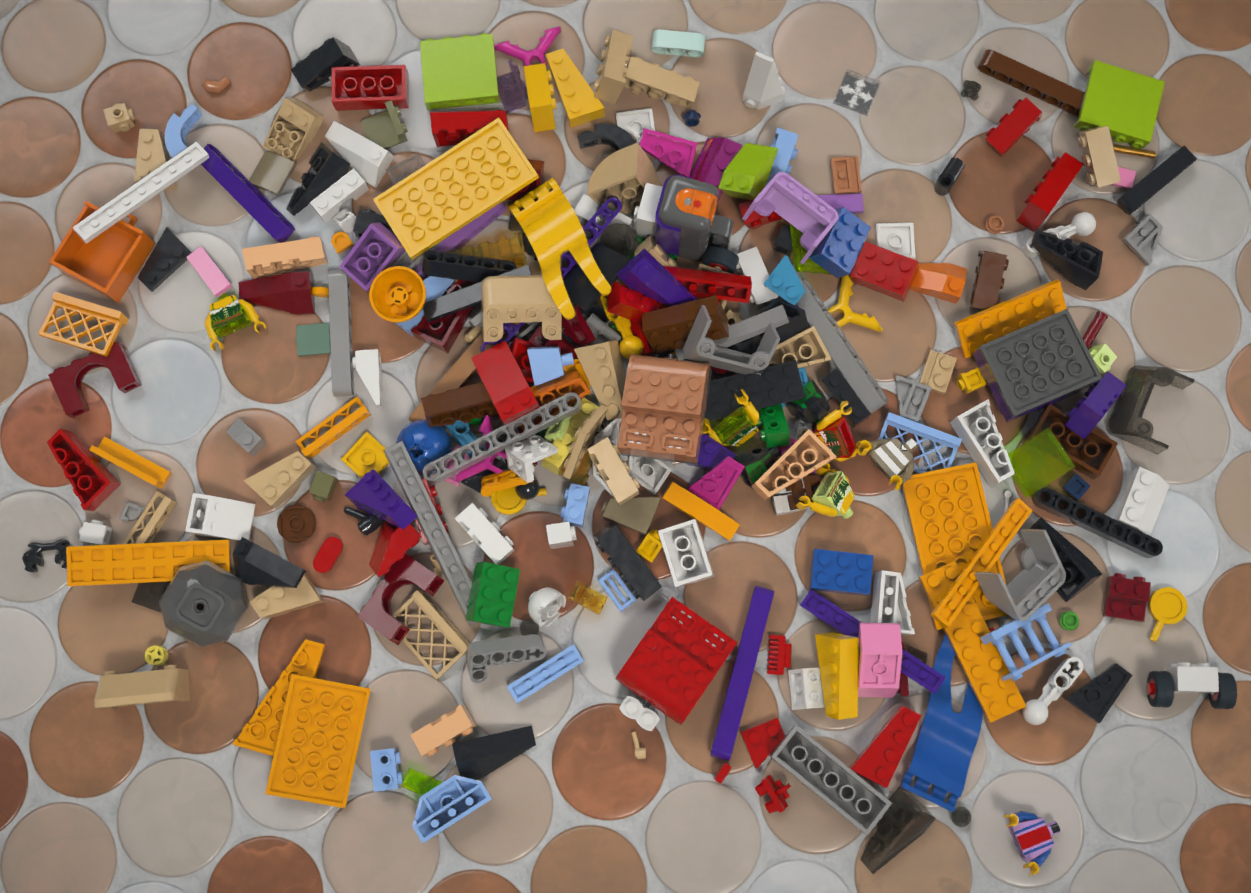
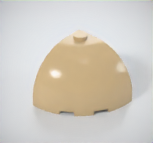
[587,143,661,215]

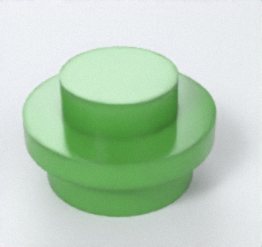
[1059,611,1079,631]

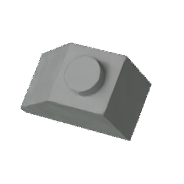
[226,418,267,456]

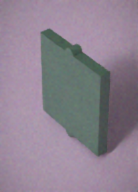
[295,323,331,357]

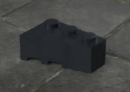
[291,37,360,92]

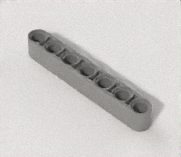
[328,270,354,397]

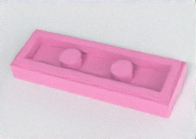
[186,246,232,298]

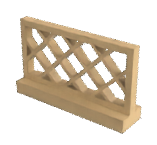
[393,589,470,680]

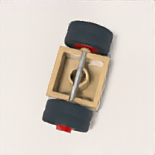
[696,246,739,310]

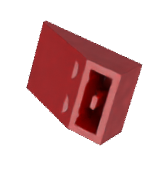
[369,521,422,577]

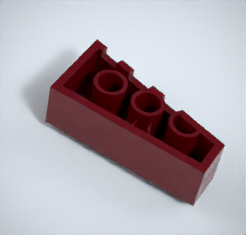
[411,280,479,353]

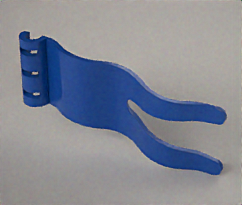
[900,634,983,813]

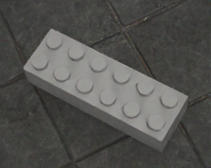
[769,725,892,836]

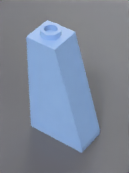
[396,276,455,337]

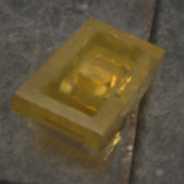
[568,581,608,615]

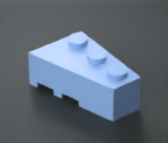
[765,127,799,187]

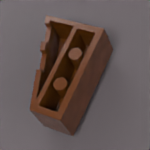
[969,251,1009,309]

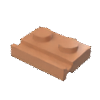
[830,156,862,194]

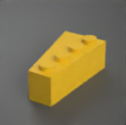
[546,49,605,128]
[815,632,859,720]

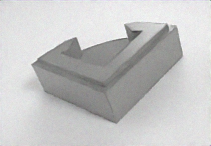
[119,502,145,522]

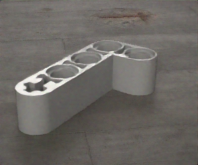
[467,635,546,683]

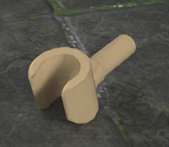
[631,731,646,759]

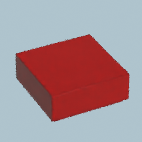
[714,763,732,783]

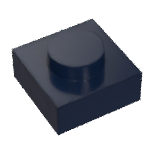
[1062,473,1090,501]

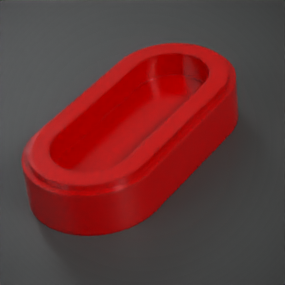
[313,537,343,573]

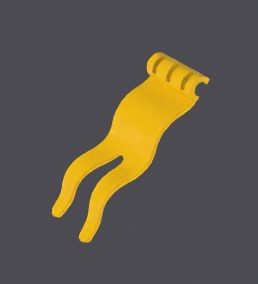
[508,178,611,320]

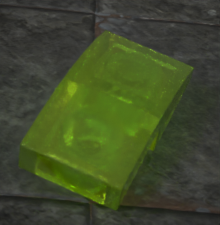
[401,768,443,796]

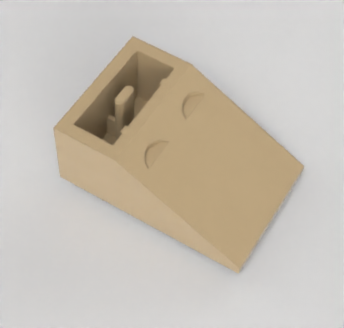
[262,98,325,162]

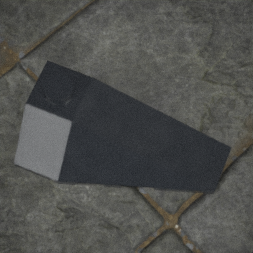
[1029,518,1102,602]
[232,537,306,588]
[452,725,536,780]

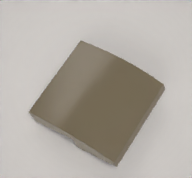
[249,151,296,196]

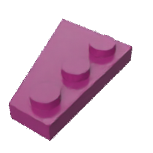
[639,128,697,177]
[686,456,745,510]

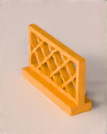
[38,292,129,357]

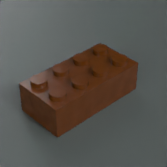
[642,295,729,354]
[1025,404,1118,479]

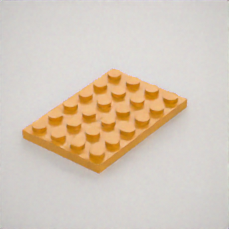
[265,674,371,808]

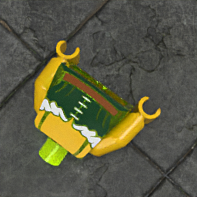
[205,293,267,351]
[703,389,759,446]

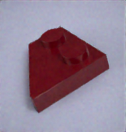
[561,306,596,347]

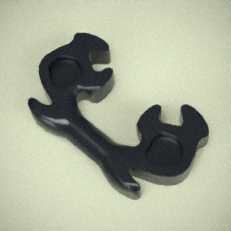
[22,539,70,573]

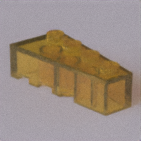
[448,232,528,268]

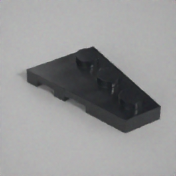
[137,227,192,292]
[1065,663,1133,723]

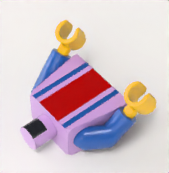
[1004,811,1061,876]

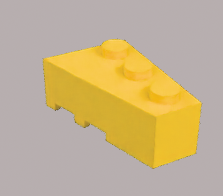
[524,63,556,133]

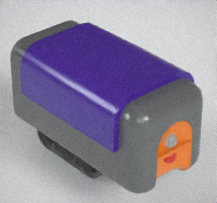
[654,175,734,261]

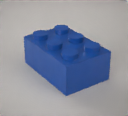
[809,207,871,278]
[809,549,873,596]

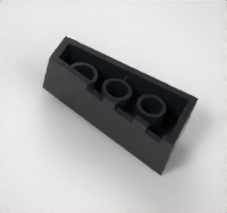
[726,298,809,355]
[592,522,662,601]

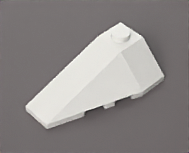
[325,121,395,188]

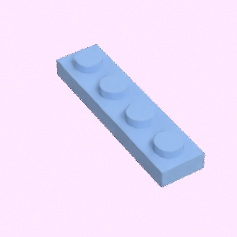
[507,644,584,704]

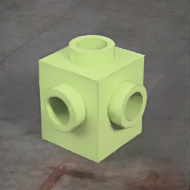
[1088,344,1117,374]

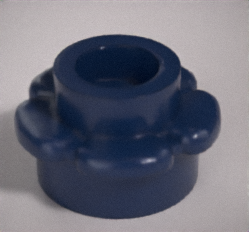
[683,110,701,127]

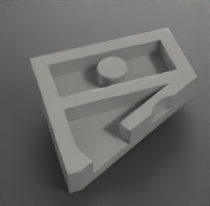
[1122,213,1163,266]
[896,375,932,423]

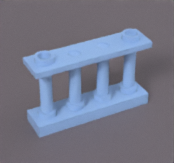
[980,603,1071,681]

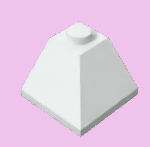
[632,457,673,495]

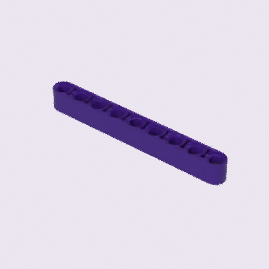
[710,585,774,761]

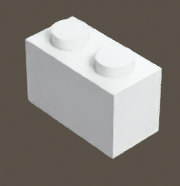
[546,521,577,549]

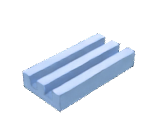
[598,569,637,612]

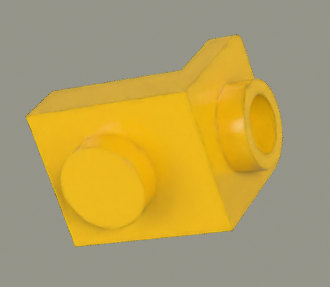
[956,368,987,394]

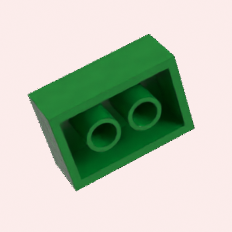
[465,562,520,628]

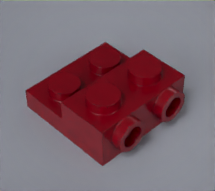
[1103,573,1151,622]

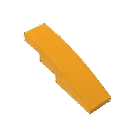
[662,482,740,541]

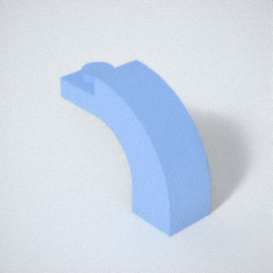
[165,104,202,158]

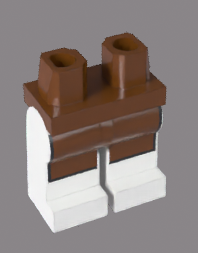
[772,474,820,516]

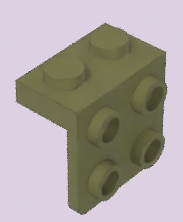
[361,100,408,149]

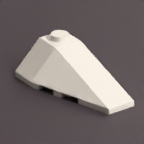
[742,51,786,109]

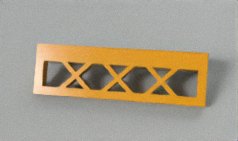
[295,396,371,460]
[89,436,172,489]

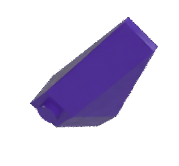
[616,249,698,307]

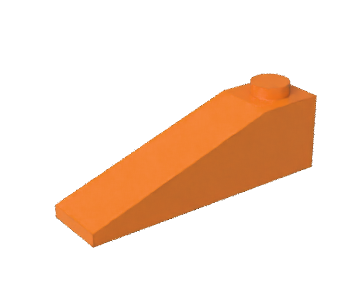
[909,263,967,304]

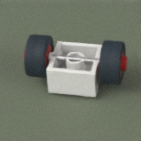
[1146,663,1237,709]

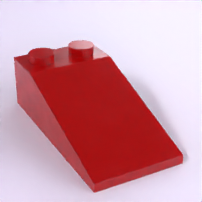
[471,340,540,425]

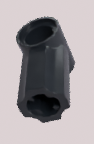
[934,157,966,196]

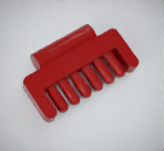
[767,635,792,675]

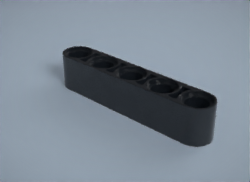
[1117,145,1197,215]
[422,250,517,282]

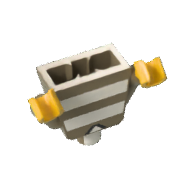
[857,438,918,490]

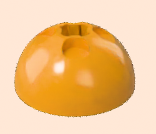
[369,266,426,323]

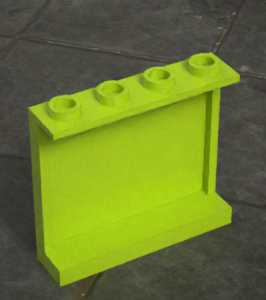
[420,33,500,110]
[1073,60,1165,149]

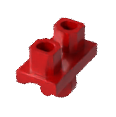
[755,774,791,814]

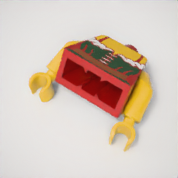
[813,401,864,462]

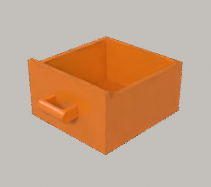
[49,201,156,304]

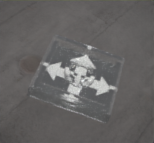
[833,69,881,116]

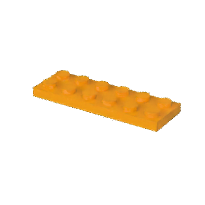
[954,279,1067,358]

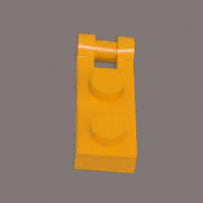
[481,470,533,497]

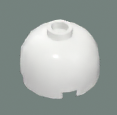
[528,587,566,627]

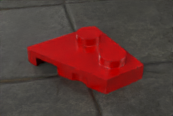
[740,718,785,769]

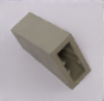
[601,497,661,537]

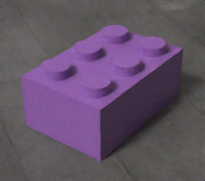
[339,222,405,292]

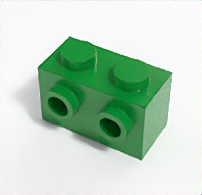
[757,404,790,448]

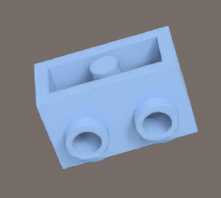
[560,483,590,528]
[370,748,404,792]

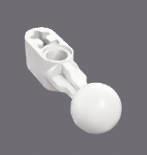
[1023,212,1096,258]
[1022,657,1083,725]

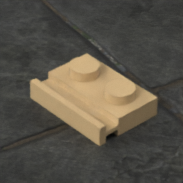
[919,349,957,395]

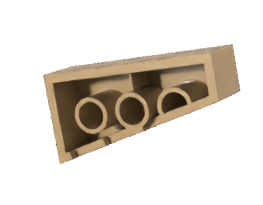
[622,57,700,108]

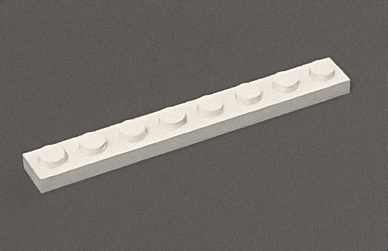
[73,142,209,244]

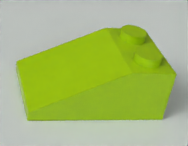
[718,143,778,201]

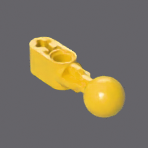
[600,295,644,359]

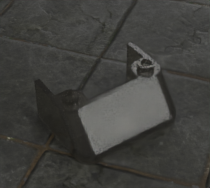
[1106,365,1195,455]

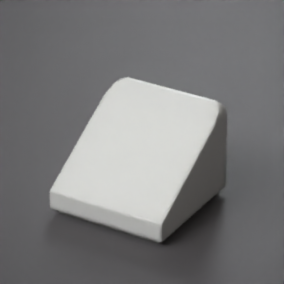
[332,207,357,234]

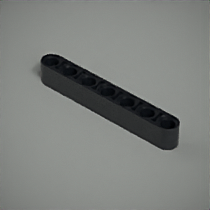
[1032,488,1163,558]

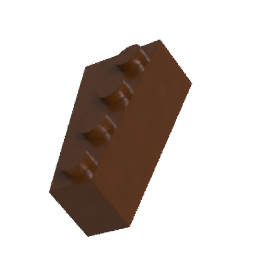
[421,382,501,427]

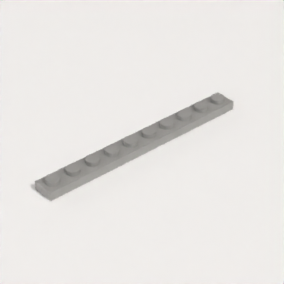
[383,441,476,626]

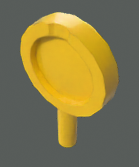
[491,487,547,515]
[1148,587,1188,642]

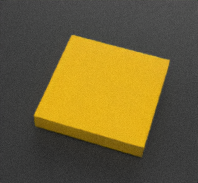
[340,431,389,478]

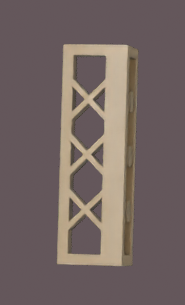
[123,491,177,544]

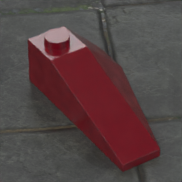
[239,271,315,315]

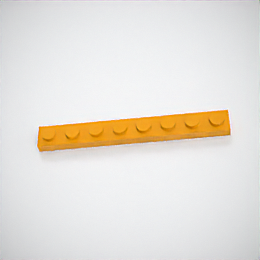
[931,498,1033,628]

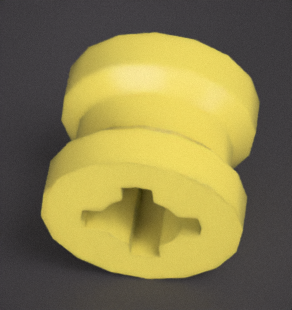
[145,646,169,666]

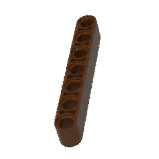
[977,49,1085,117]

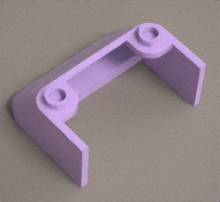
[742,172,839,265]

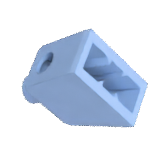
[527,347,574,386]

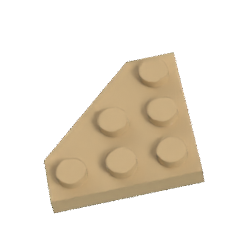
[563,404,608,479]

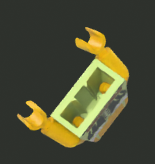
[796,463,855,519]

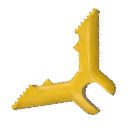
[828,275,883,334]

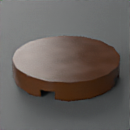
[277,505,317,543]

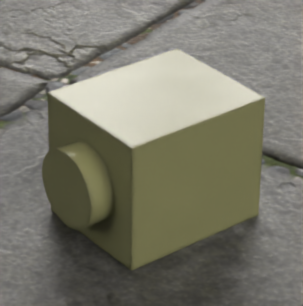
[309,471,338,502]

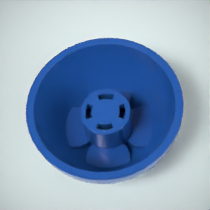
[395,420,452,476]

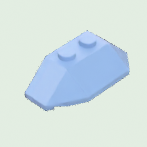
[412,775,492,844]

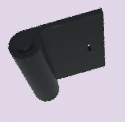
[563,242,631,311]

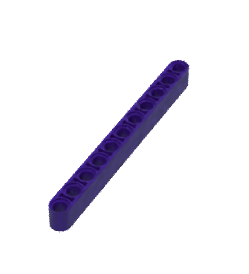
[480,197,622,353]

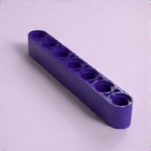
[201,144,295,243]

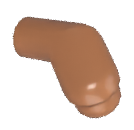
[202,76,231,93]

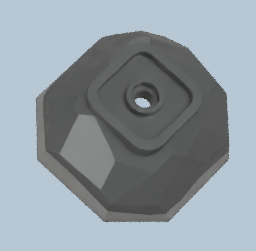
[159,560,249,648]

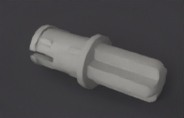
[586,313,621,342]

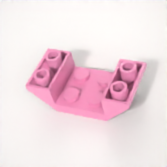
[858,623,902,698]

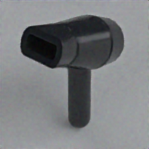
[344,507,385,536]

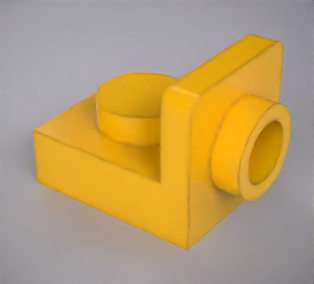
[636,529,663,563]

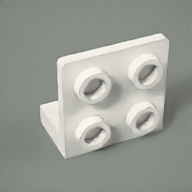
[505,435,558,483]
[788,668,825,710]

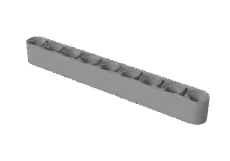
[792,264,888,413]
[423,392,583,483]

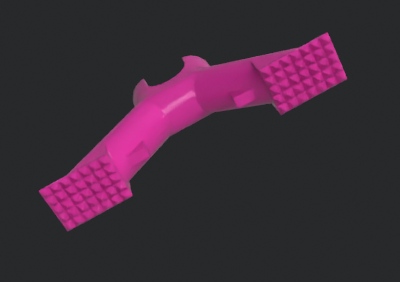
[494,26,561,66]
[454,415,507,483]

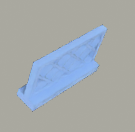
[878,412,962,473]

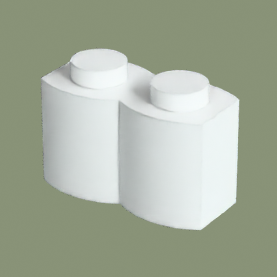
[619,696,660,731]

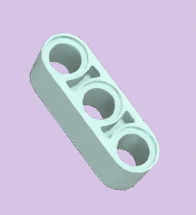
[651,30,706,57]

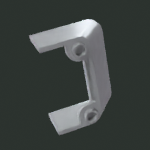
[683,305,780,375]
[975,529,1066,621]

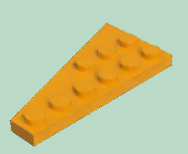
[232,639,326,756]

